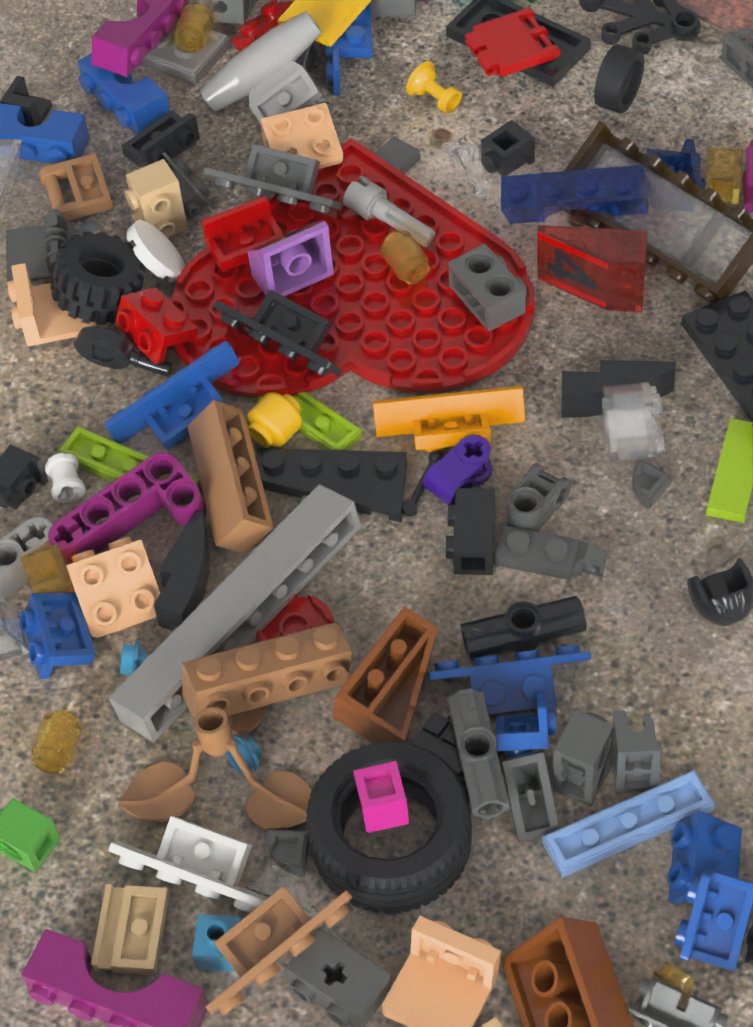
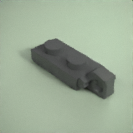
[494,525,607,580]

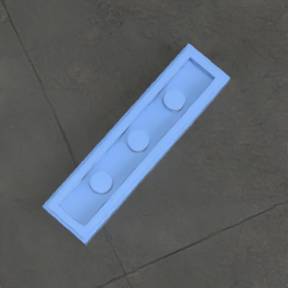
[542,770,715,878]

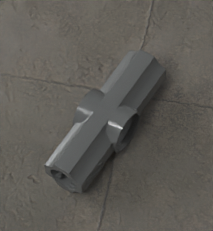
[447,688,509,819]

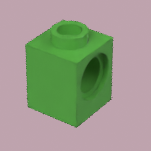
[0,798,61,873]

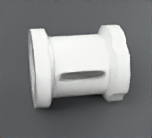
[45,453,86,503]

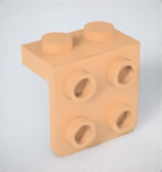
[261,103,343,169]
[7,263,97,346]
[66,537,160,638]
[382,916,501,1027]

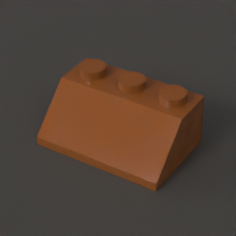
[501,917,634,1027]

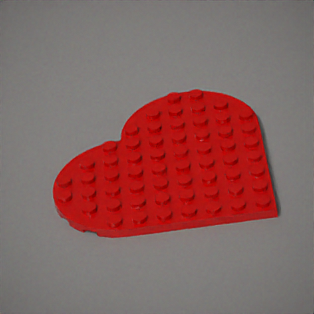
[168,138,534,398]

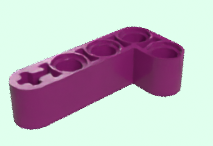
[48,452,206,565]

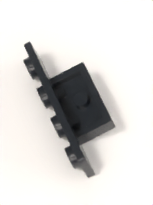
[213,290,343,378]

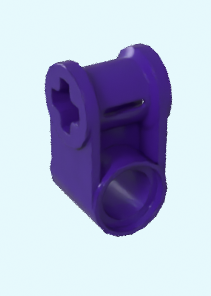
[423,435,493,505]

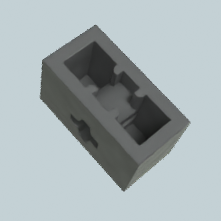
[285,927,391,1027]

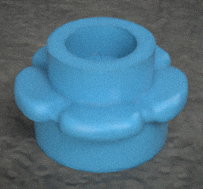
[119,640,147,675]
[226,735,262,775]

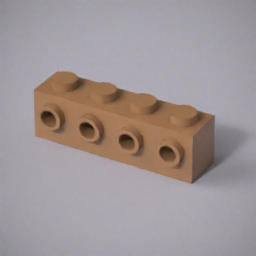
[187,400,274,554]
[182,622,352,720]

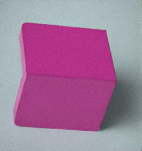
[353,761,409,833]

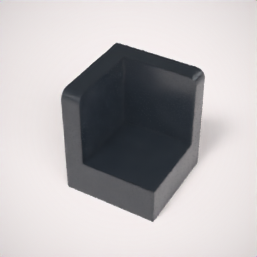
[0,76,52,127]

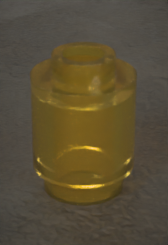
[175,4,214,53]
[381,231,430,284]
[31,710,83,774]

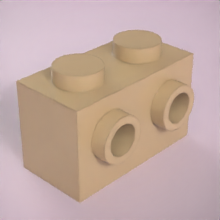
[125,159,188,238]

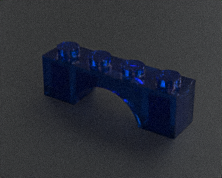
[501,165,649,224]

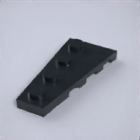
[256,448,407,523]

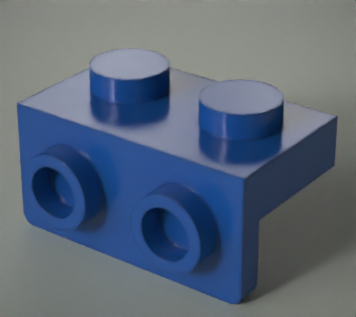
[496,690,556,756]
[667,811,742,905]
[675,867,753,971]

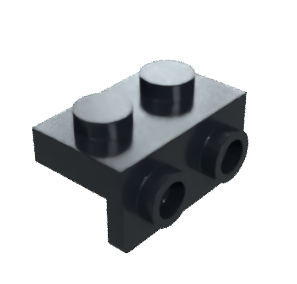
[121,110,200,168]

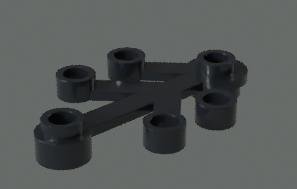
[578,0,701,54]

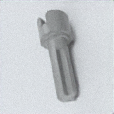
[343,176,435,247]

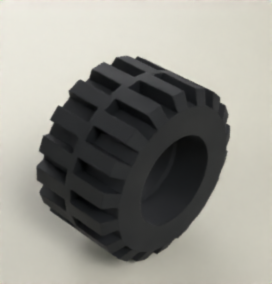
[50,231,146,325]

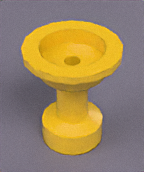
[406,60,462,114]

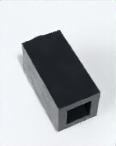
[446,487,496,575]

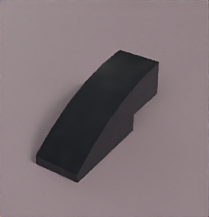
[561,360,676,418]
[153,510,210,631]

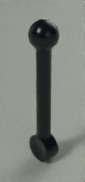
[402,450,443,517]

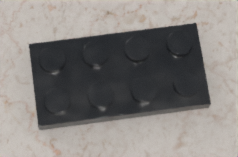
[446,0,591,87]
[681,290,753,422]

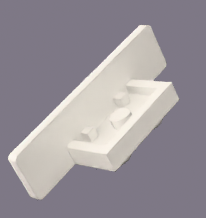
[108,816,269,913]

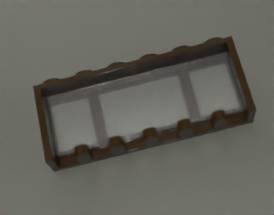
[551,121,753,303]

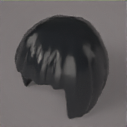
[687,558,753,626]

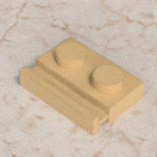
[91,884,170,976]

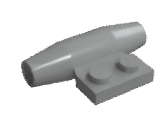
[200,11,323,124]

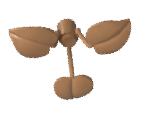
[118,706,312,830]

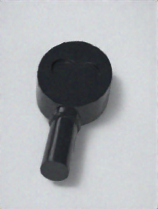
[74,326,172,377]

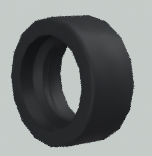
[594,44,645,113]

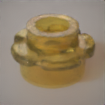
[653,962,696,999]

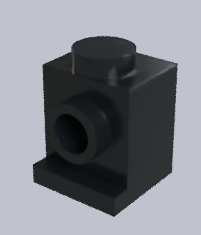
[481,120,535,177]
[0,444,48,510]

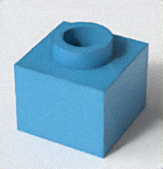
[192,914,242,972]

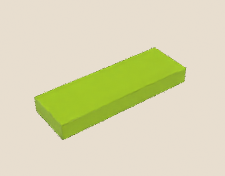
[706,418,753,523]

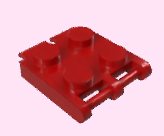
[465,8,561,78]

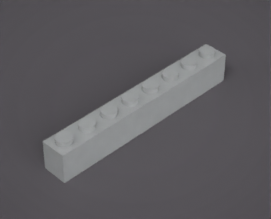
[108,484,362,743]

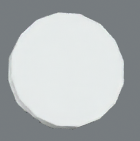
[127,220,185,282]

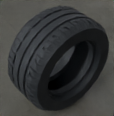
[306,741,472,914]

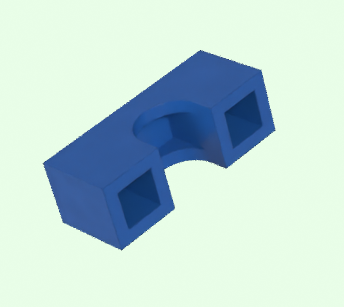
[78,53,170,135]
[0,103,90,164]

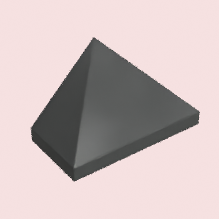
[501,750,559,843]

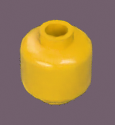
[247,392,302,448]

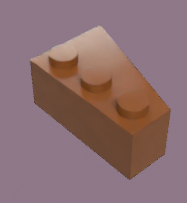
[333,606,438,744]

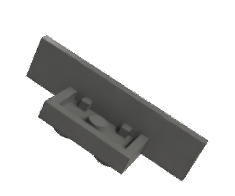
[203,144,343,214]

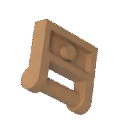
[39,153,113,222]

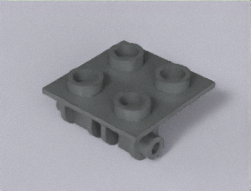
[6,209,75,281]

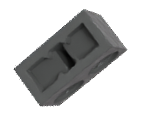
[448,244,527,332]
[553,709,614,807]

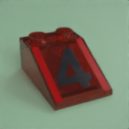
[537,225,648,312]

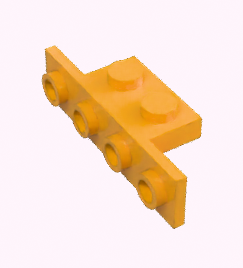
[373,385,525,452]

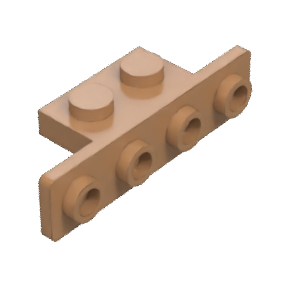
[205,886,352,1016]

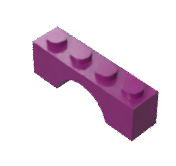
[91,0,189,77]
[21,929,209,1027]

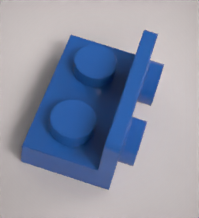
[20,592,96,679]

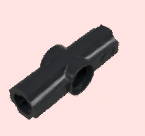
[460,596,587,659]

